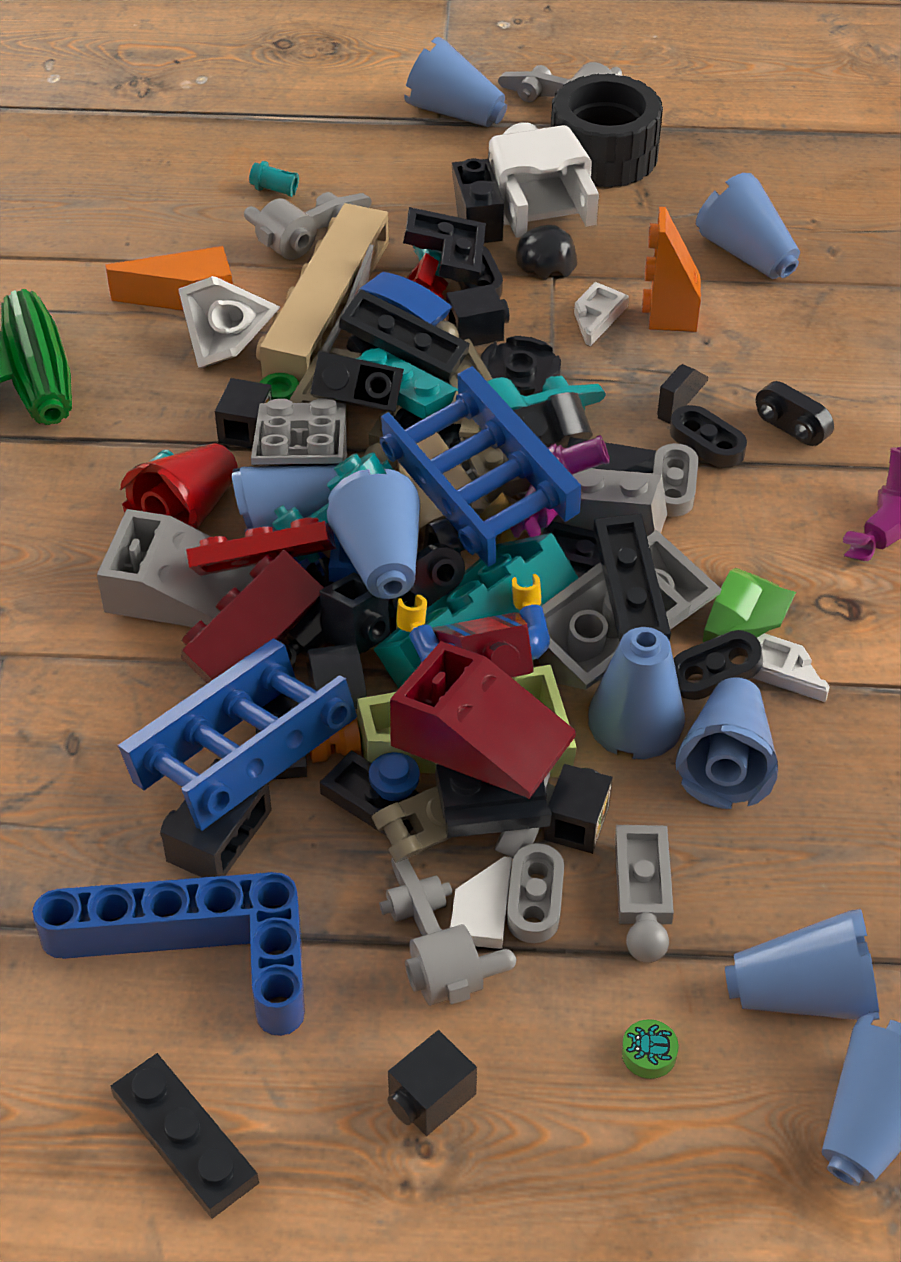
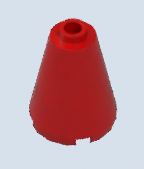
[120,443,238,529]

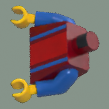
[396,574,550,677]

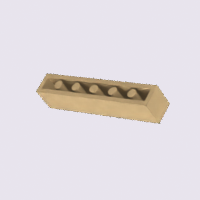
[256,203,389,383]

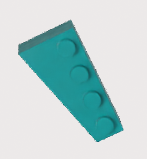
[374,533,578,689]

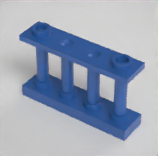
[380,366,581,567]
[118,639,357,831]

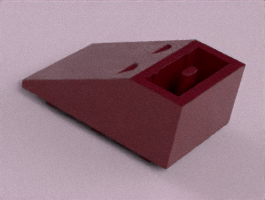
[390,641,576,799]

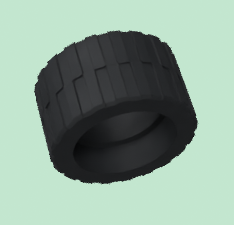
[551,73,663,188]

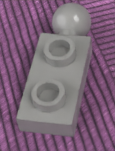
[615,825,674,963]

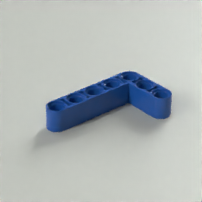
[32,872,305,1036]

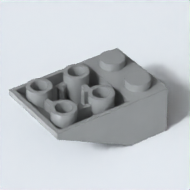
[251,398,347,466]
[97,509,256,627]

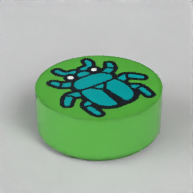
[621,1019,679,1079]

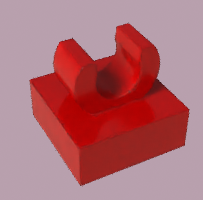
[407,253,448,299]

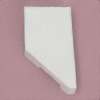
[744,633,830,702]

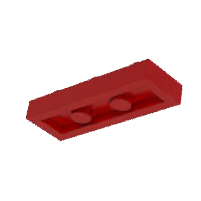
[186,517,336,576]

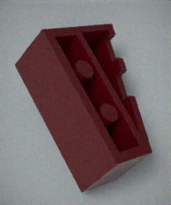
[181,550,324,684]

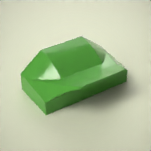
[702,568,796,642]

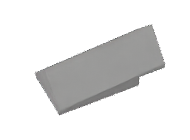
[538,530,722,690]

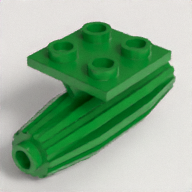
[0,289,72,425]

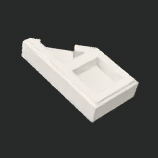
[574,282,629,346]
[450,857,512,949]

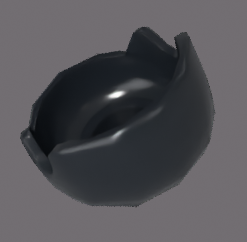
[516,225,577,280]

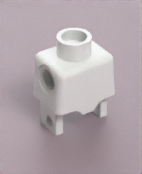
[488,123,599,238]

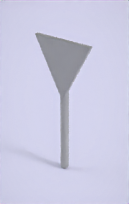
[321,244,374,353]

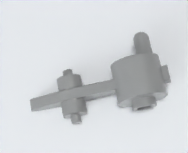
[498,62,622,102]
[244,192,372,260]
[379,858,516,1006]

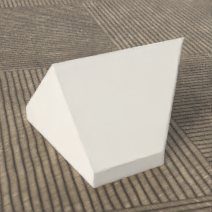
[178,276,281,368]

